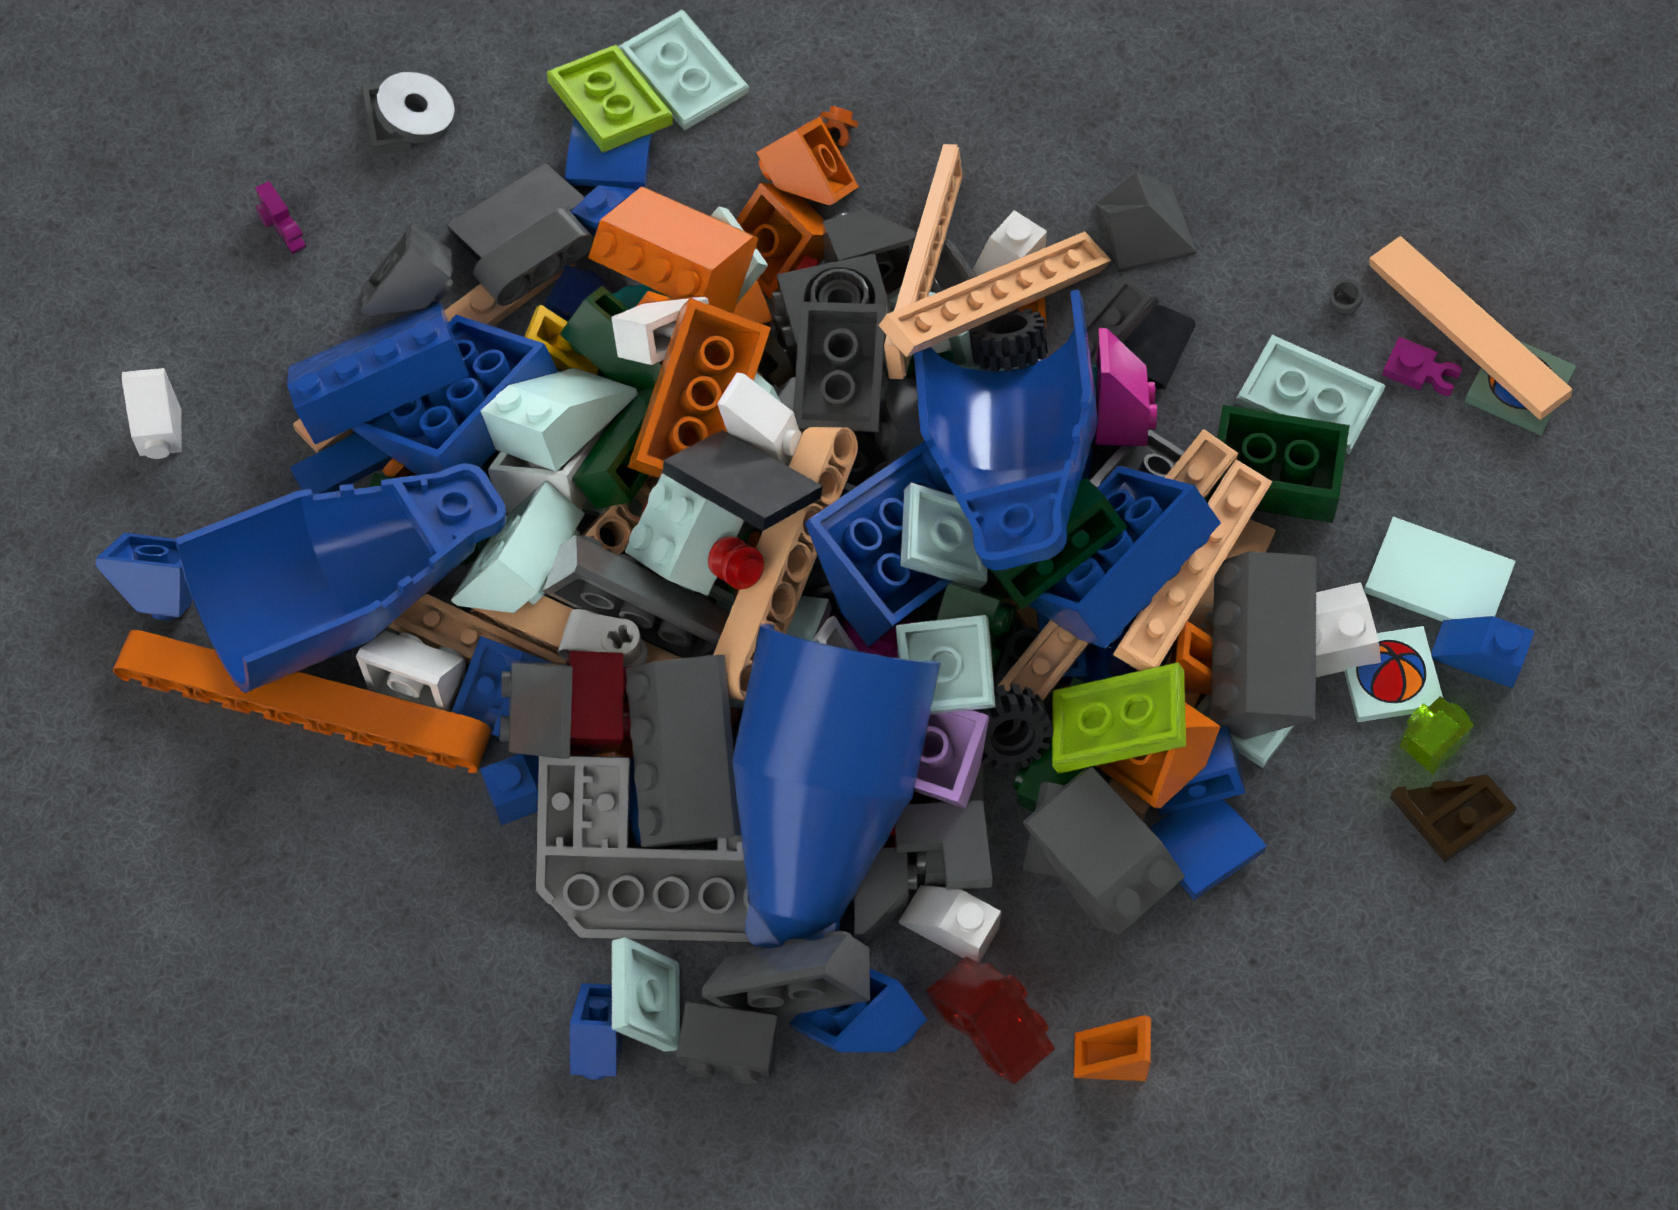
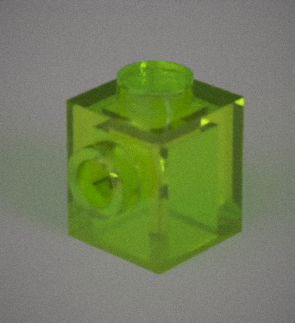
[1399,696,1474,775]

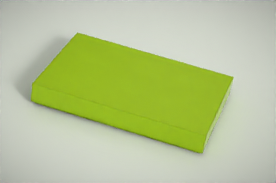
[547,45,673,153]
[1052,662,1186,774]

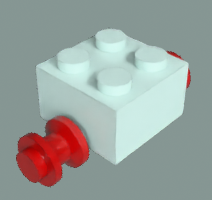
[625,473,764,596]

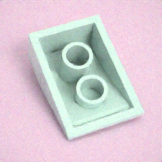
[481,368,638,471]

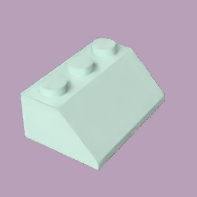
[451,481,585,613]

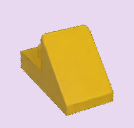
[524,305,599,375]

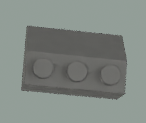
[702,931,870,1017]

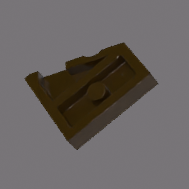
[1390,774,1517,863]

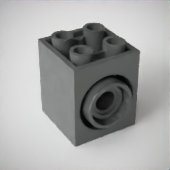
[771,254,892,372]

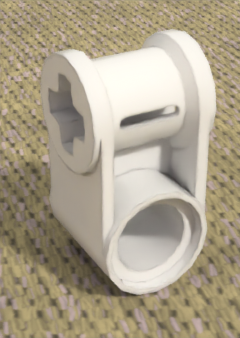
[558,609,648,667]

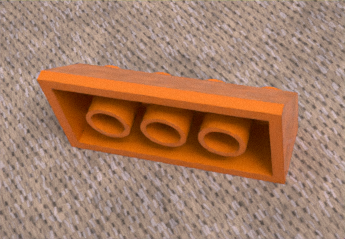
[588,187,759,313]
[628,298,771,479]

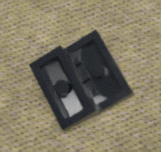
[1123,304,1196,389]

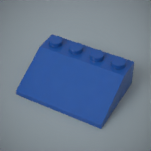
[287,300,469,445]
[352,315,558,475]
[805,441,954,647]
[1028,466,1221,648]

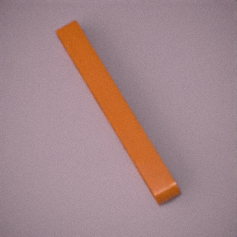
[113,630,492,773]

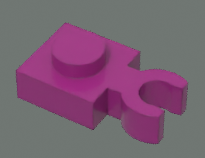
[255,181,307,254]
[1382,337,1462,396]

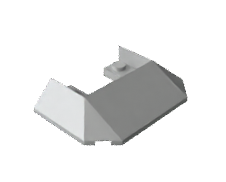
[536,754,750,942]

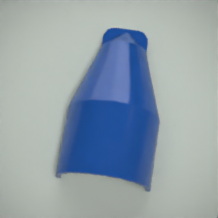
[914,289,1098,570]
[175,463,507,693]
[732,623,941,949]

